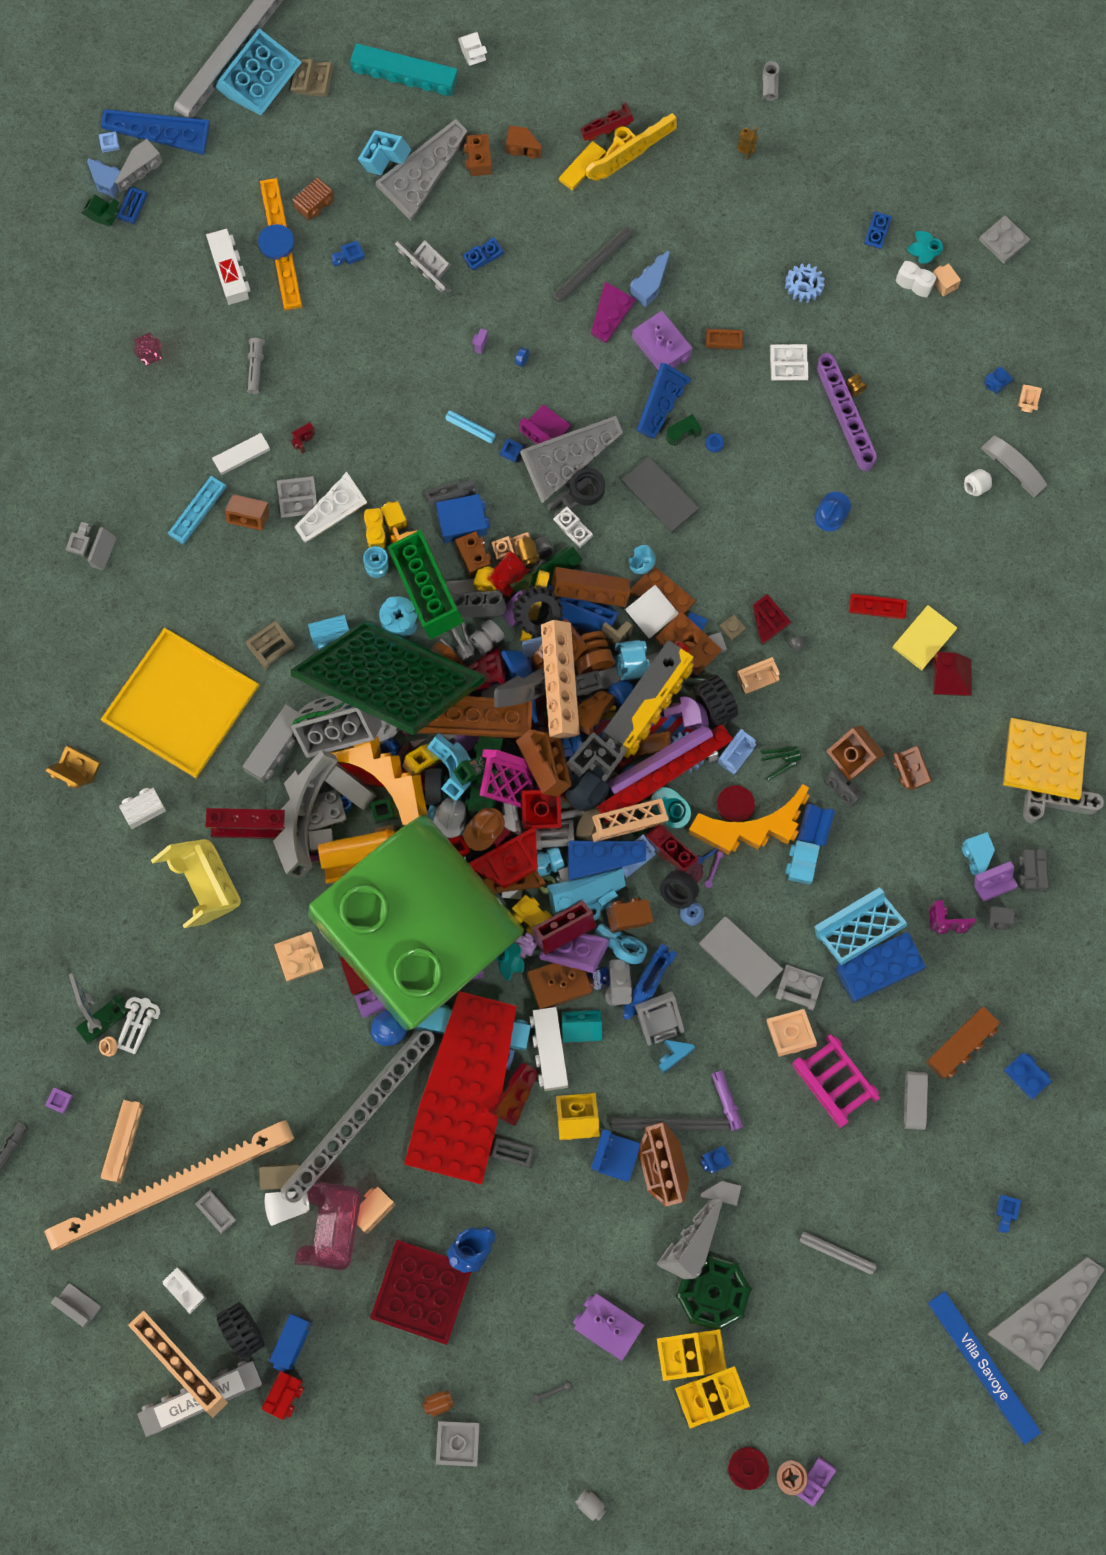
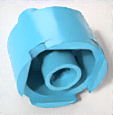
[379,597,418,638]
[615,640,650,681]

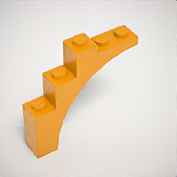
[328,736,428,825]
[688,784,810,855]

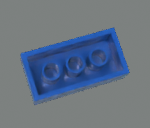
[835,932,926,1003]

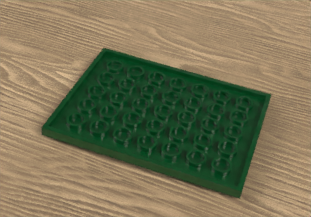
[291,620,485,735]

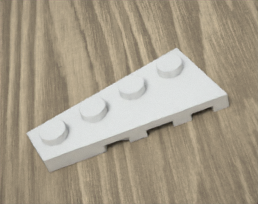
[295,472,367,543]

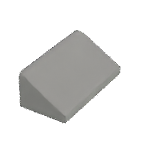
[87,527,116,570]

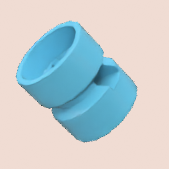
[363,546,389,578]
[537,847,565,877]

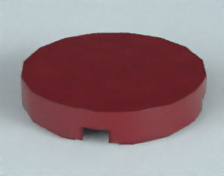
[716,785,755,822]
[728,1447,769,1490]

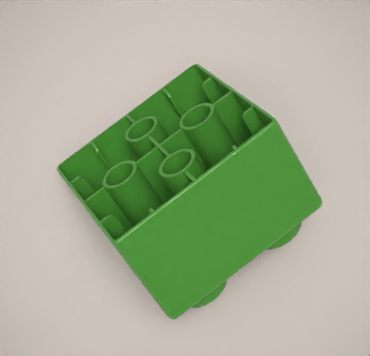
[308,815,524,1031]

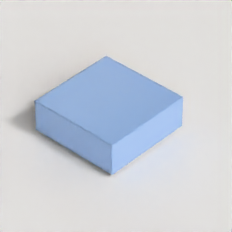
[98,131,120,153]

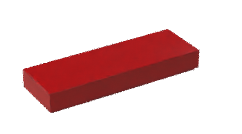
[849,594,907,619]

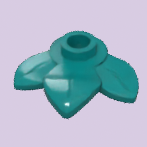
[907,231,943,264]
[496,943,524,981]

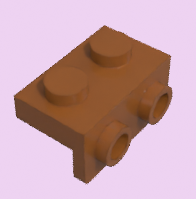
[893,746,933,790]

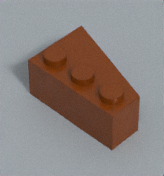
[516,729,571,797]

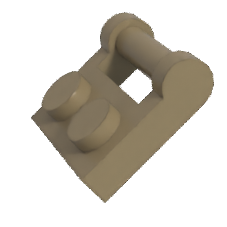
[245,621,296,670]

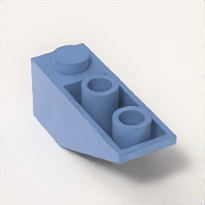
[630,251,670,307]

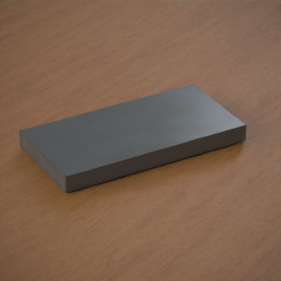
[622,457,699,533]

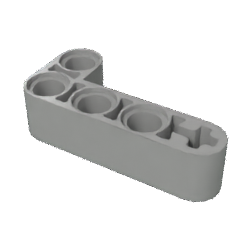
[1023,790,1104,823]

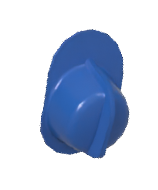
[815,492,851,532]

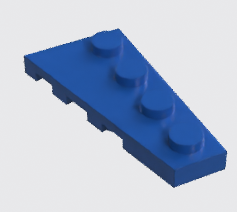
[636,363,691,438]
[568,841,646,880]

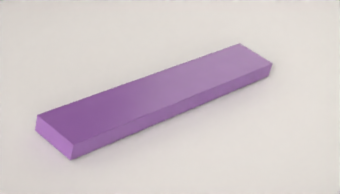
[606,725,713,794]

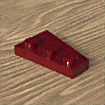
[580,102,634,141]
[488,1063,538,1126]

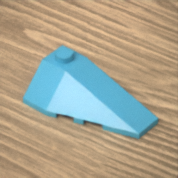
[547,867,626,916]

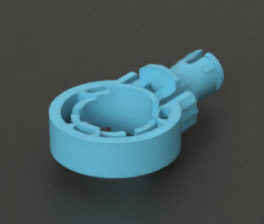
[595,923,647,964]

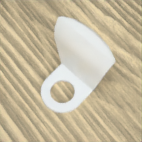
[265,1191,309,1226]

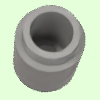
[575,1489,606,1521]

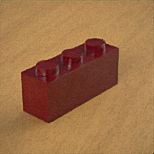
[532,901,596,955]

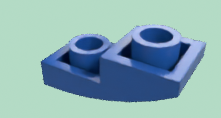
[864,211,892,249]
[463,237,505,270]

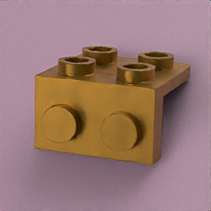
[46,745,102,789]

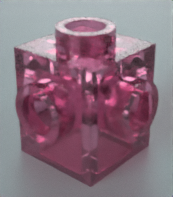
[134,332,162,366]

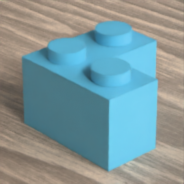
[358,130,411,175]

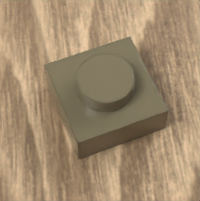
[719,615,746,641]

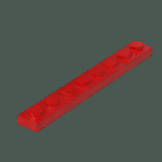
[597,724,733,824]

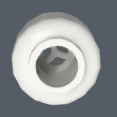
[964,469,992,496]

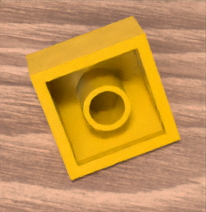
[556,1093,600,1140]

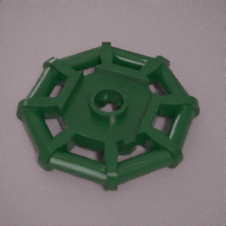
[676,1254,752,1330]

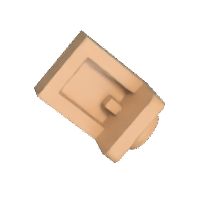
[1018,384,1042,413]

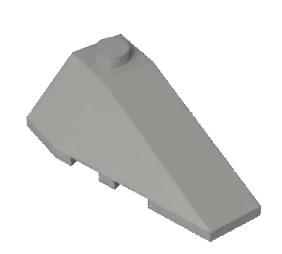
[657,1199,723,1279]

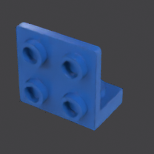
[591,1129,640,1182]

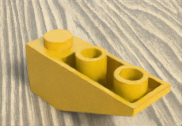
[402,743,443,776]

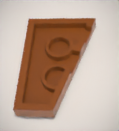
[630,566,696,614]
[577,691,615,735]

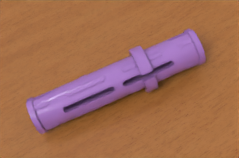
[711,1070,744,1131]

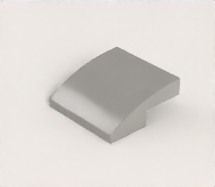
[277,476,317,518]

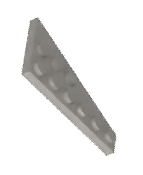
[375,119,468,221]
[520,416,623,503]
[987,1257,1105,1371]

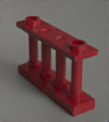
[205,808,285,839]

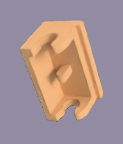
[736,657,780,694]

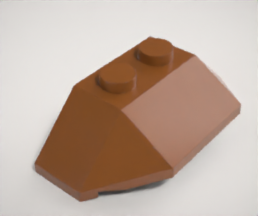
[638,1122,689,1207]

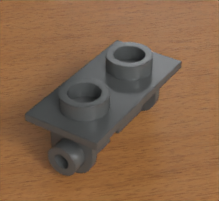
[824,768,863,808]

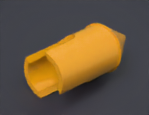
[318,829,396,884]

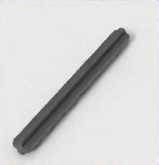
[554,226,633,302]
[611,1118,730,1130]

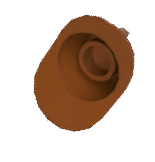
[464,808,505,851]

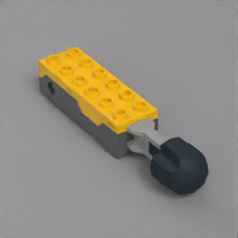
[566,640,694,811]

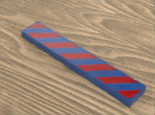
[581,716,695,741]

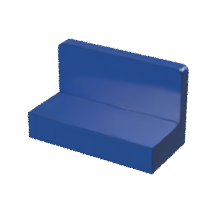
[797,804,835,846]

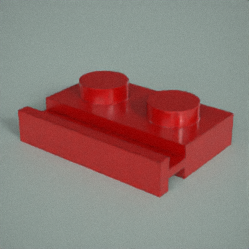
[487,551,530,598]

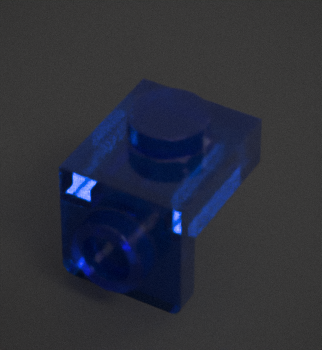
[589,966,610,990]

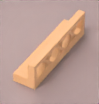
[592,798,669,842]
[100,1100,144,1184]

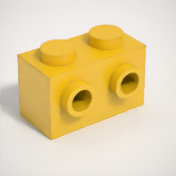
[512,895,552,936]

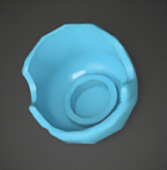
[629,545,656,574]

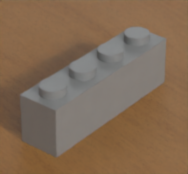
[242,704,298,783]

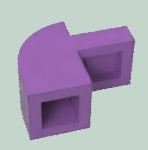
[664,697,709,730]

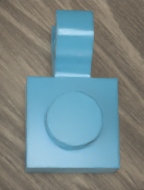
[588,890,618,920]

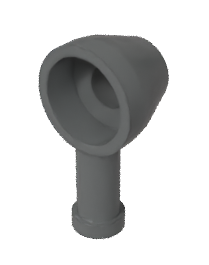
[518,537,554,558]

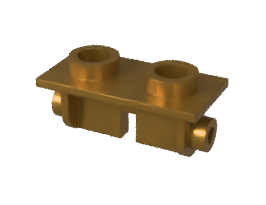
[738,127,759,160]

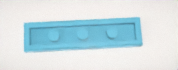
[168,476,227,545]

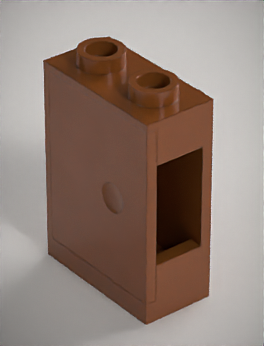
[527,963,594,1009]

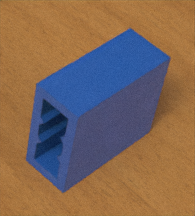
[436,494,490,543]

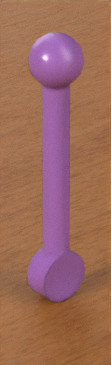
[705,850,724,888]

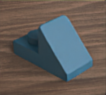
[658,1040,695,1073]

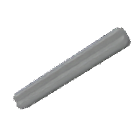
[800,1232,876,1274]

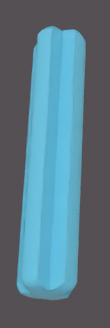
[446,410,496,443]

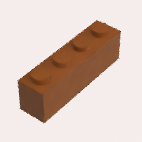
[551,567,630,607]
[925,1006,1000,1080]

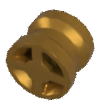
[846,374,868,397]

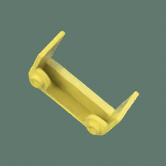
[151,839,241,928]

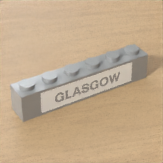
[137,1359,264,1437]

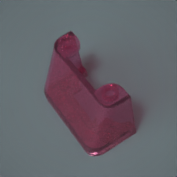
[294,1182,361,1270]

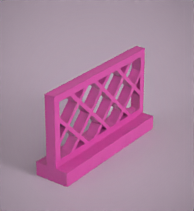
[480,750,539,808]

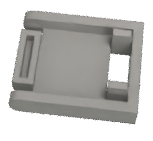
[635,991,685,1046]

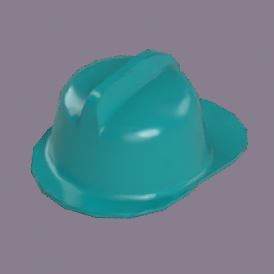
[651,787,691,829]

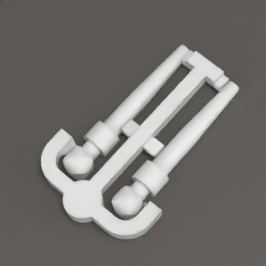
[117,997,160,1054]

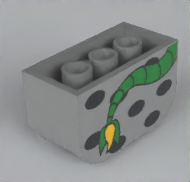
[290,696,382,758]

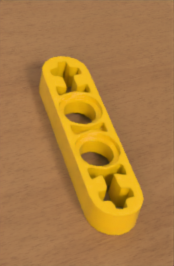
[520,570,549,641]

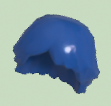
[370,1010,408,1046]

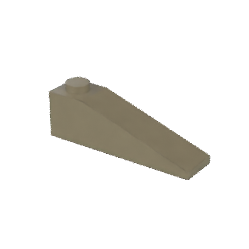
[574,770,622,841]

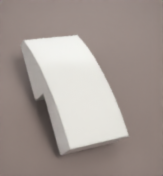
[553,507,593,548]

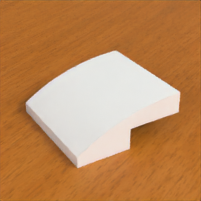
[770,344,808,381]
[625,585,679,638]

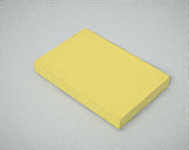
[892,605,957,670]

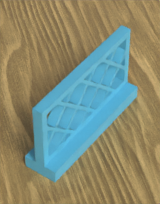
[814,887,907,966]

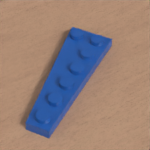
[101,109,210,155]

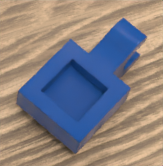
[331,240,365,267]
[996,1195,1021,1233]

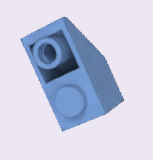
[87,158,121,198]

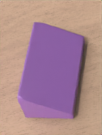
[355,990,386,1018]

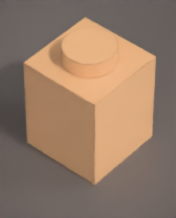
[933,264,961,297]

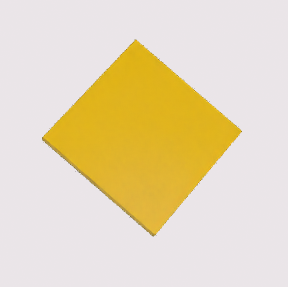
[100,628,260,779]

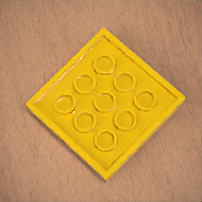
[1003,718,1087,800]

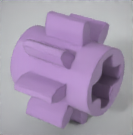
[515,933,537,958]

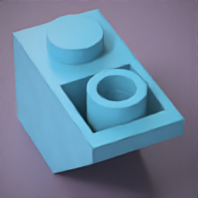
[962,832,995,875]

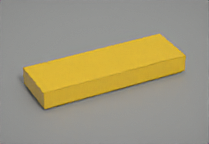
[559,141,606,191]

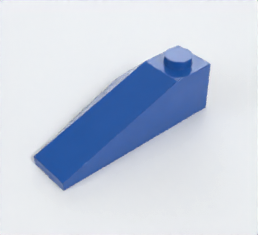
[501,651,539,730]

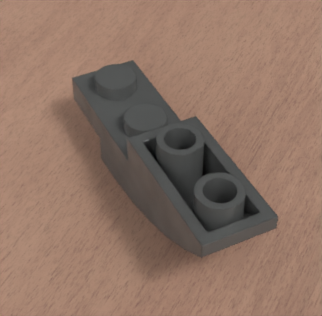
[494,667,546,708]

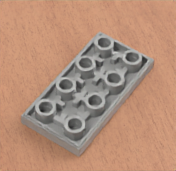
[699,916,783,998]

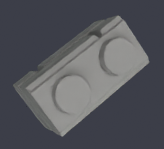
[609,960,632,1005]

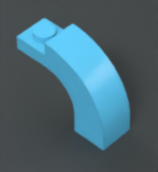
[427,733,471,801]

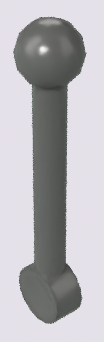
[532,1382,572,1403]

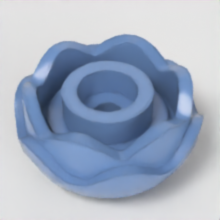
[680,901,704,926]

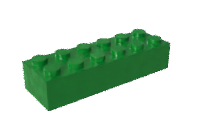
[387,529,464,639]

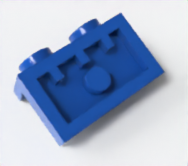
[1003,1052,1052,1100]

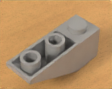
[115,139,162,192]

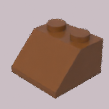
[826,725,885,781]

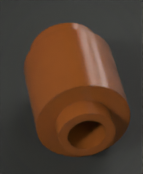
[422,1390,454,1417]

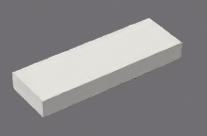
[212,433,270,475]

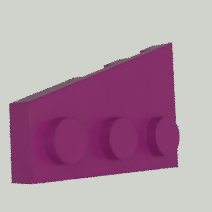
[591,281,636,343]

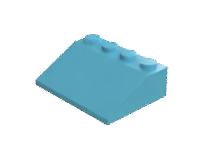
[216,29,302,115]

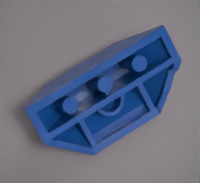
[548,585,619,633]

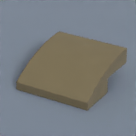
[290,59,334,97]

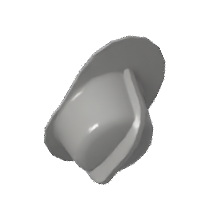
[433,798,467,838]

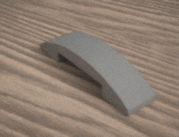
[981,436,1047,498]

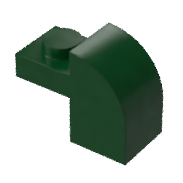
[82,194,120,226]

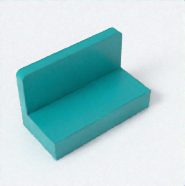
[561,1010,602,1042]

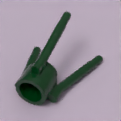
[761,746,801,781]

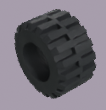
[512,585,563,637]
[694,674,738,727]
[217,1302,264,1360]

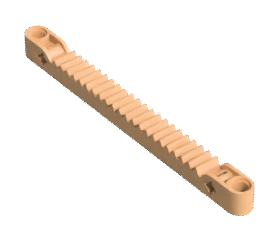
[44,1120,295,1251]

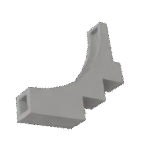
[273,750,338,879]

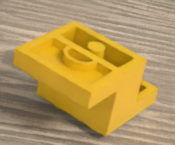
[657,1329,727,1381]
[675,1366,750,1429]

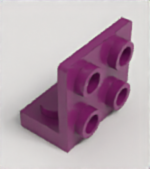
[519,405,570,444]
[929,900,976,934]

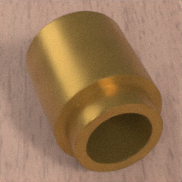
[517,537,539,566]

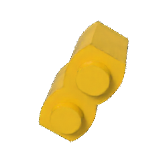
[364,508,386,550]

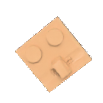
[274,932,324,982]
[767,1009,817,1057]

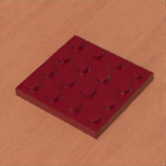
[370,1240,472,1345]

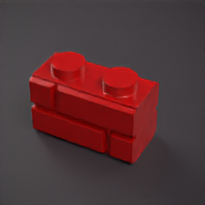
[261,1371,305,1420]

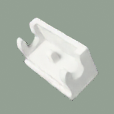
[163,1267,207,1314]

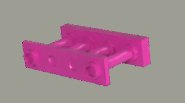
[791,1034,880,1128]

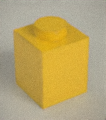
[381,501,407,533]

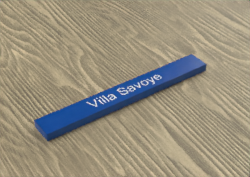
[928,1291,1042,1444]

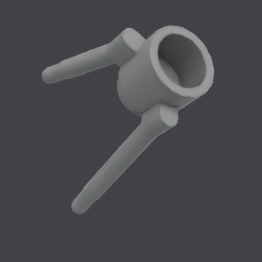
[440,622,475,662]

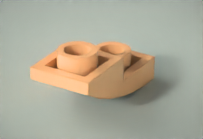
[491,532,530,560]

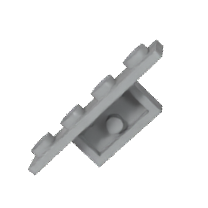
[395,240,452,293]

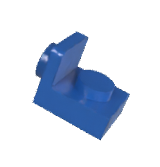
[984,366,1013,395]
[700,1146,732,1174]

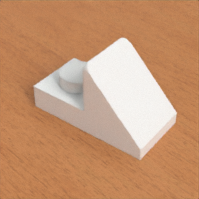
[502,799,522,837]

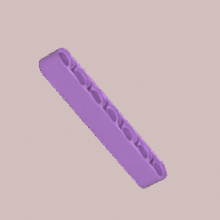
[817,353,877,471]

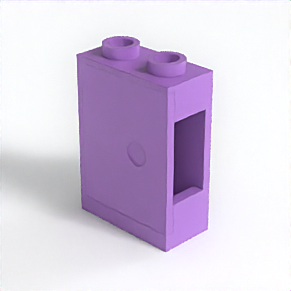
[632,311,693,370]
[573,1294,644,1361]

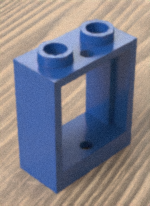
[269,1314,313,1372]

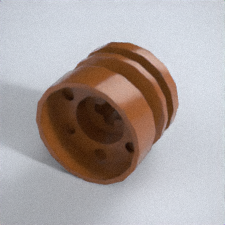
[574,631,615,676]

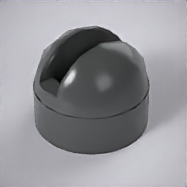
[788,636,805,651]

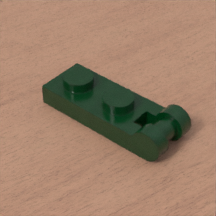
[76,994,131,1044]

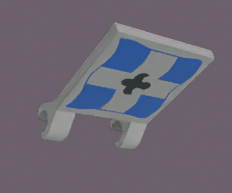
[69,973,102,1033]

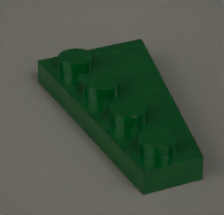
[510,545,583,603]

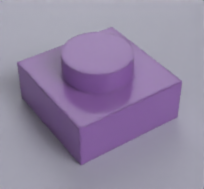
[472,329,488,354]
[45,1088,73,1115]

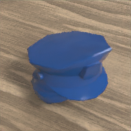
[447,1227,496,1273]

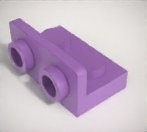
[974,861,1018,901]

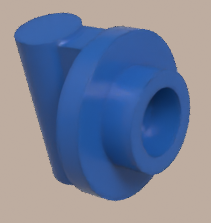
[380,739,401,756]

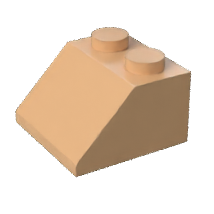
[349,1187,396,1234]

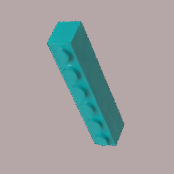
[350,43,458,96]

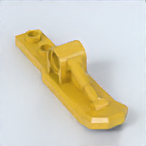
[585,113,677,181]

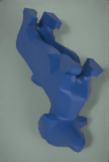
[623,943,677,1020]

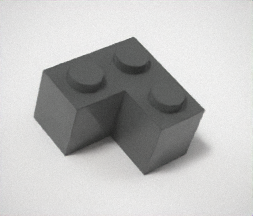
[565,732,623,777]

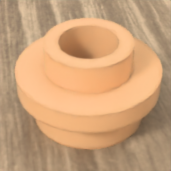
[99,1036,117,1056]

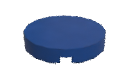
[258,224,295,260]

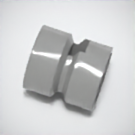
[469,619,505,655]

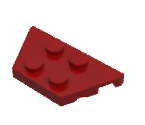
[469,827,538,889]

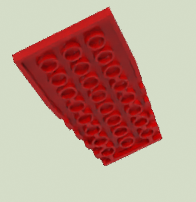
[404,992,517,1185]

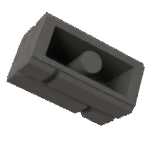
[1017,850,1049,892]

